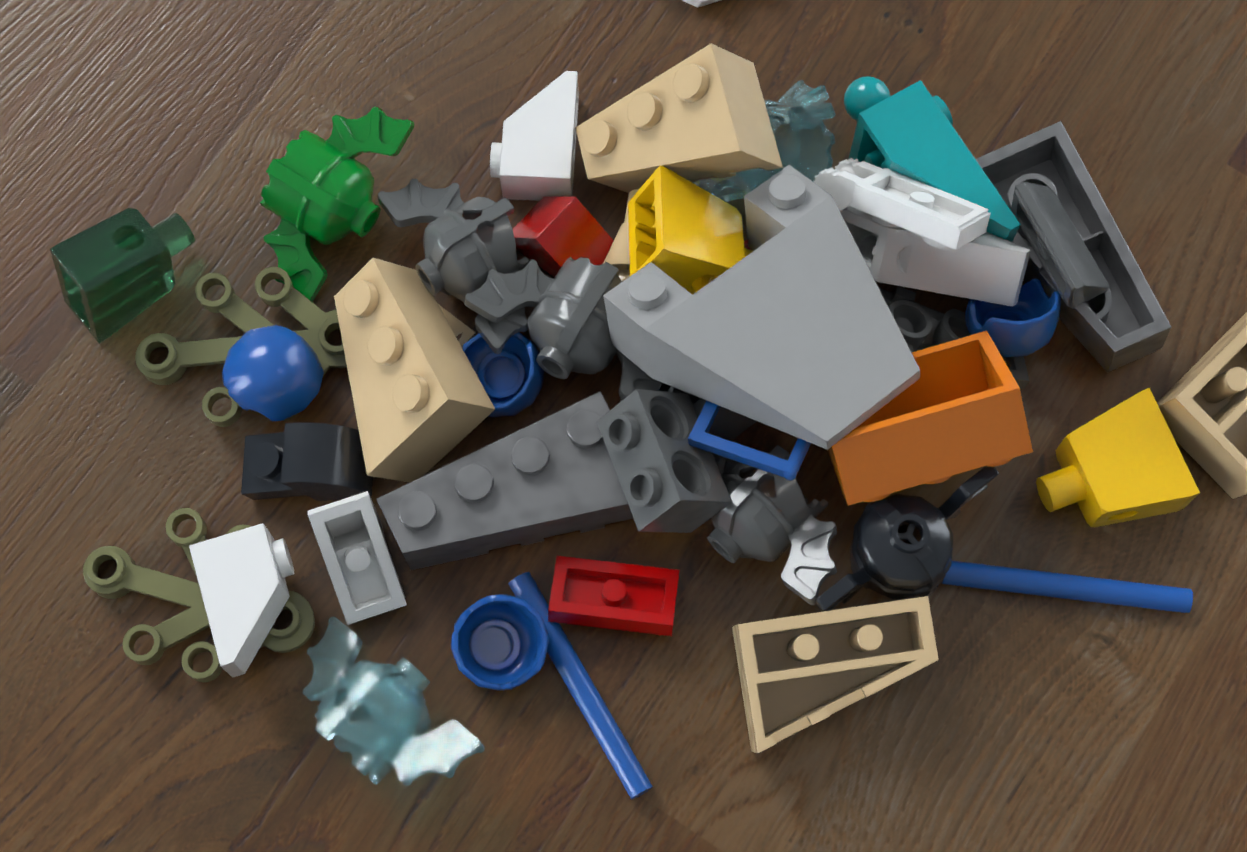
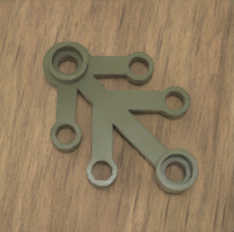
[135,267,347,427]
[83,508,315,683]

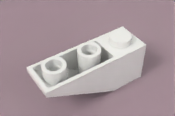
[840,206,1031,307]

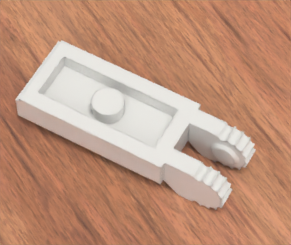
[813,158,991,250]

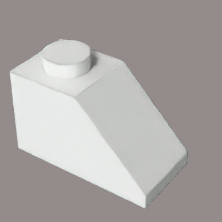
[490,71,579,201]
[189,523,294,677]

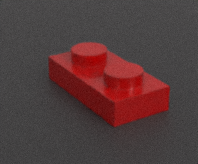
[548,555,680,636]

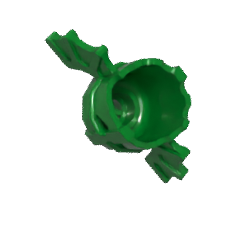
[260,107,415,303]

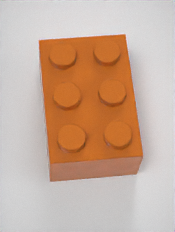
[827,331,1033,506]

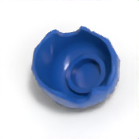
[965,279,1061,358]
[222,325,324,421]
[462,332,544,418]
[451,594,550,691]

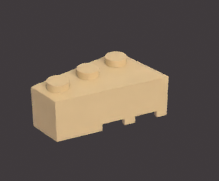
[575,43,783,193]
[334,258,495,482]
[1157,312,1247,499]
[732,596,939,753]

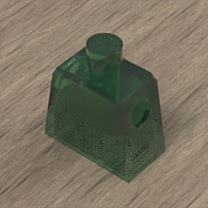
[50,208,195,344]

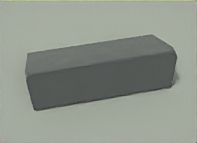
[1011,182,1109,309]

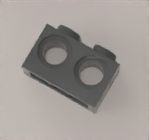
[597,389,732,533]

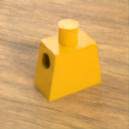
[628,165,753,295]
[1036,388,1200,527]

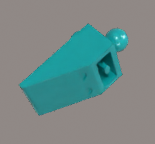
[844,76,1021,242]

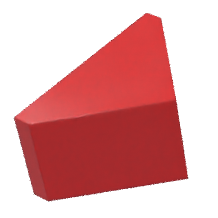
[513,197,614,278]

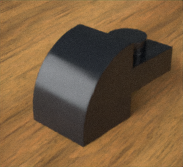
[241,422,373,501]

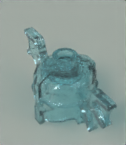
[694,80,836,202]
[303,616,485,786]

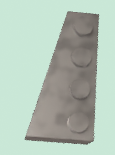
[976,121,1171,373]
[377,392,635,570]

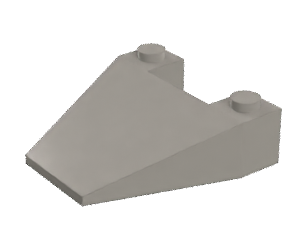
[603,165,920,450]

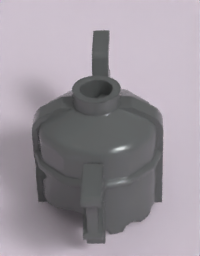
[378,179,534,354]
[464,257,665,400]
[707,445,837,605]

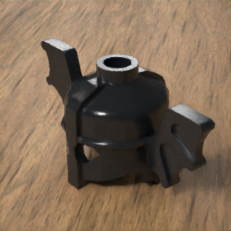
[815,466,1000,612]

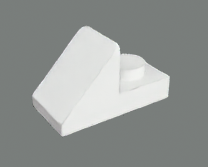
[307,491,407,625]

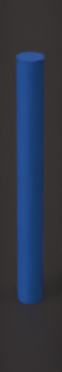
[941,561,1193,613]
[508,572,653,800]

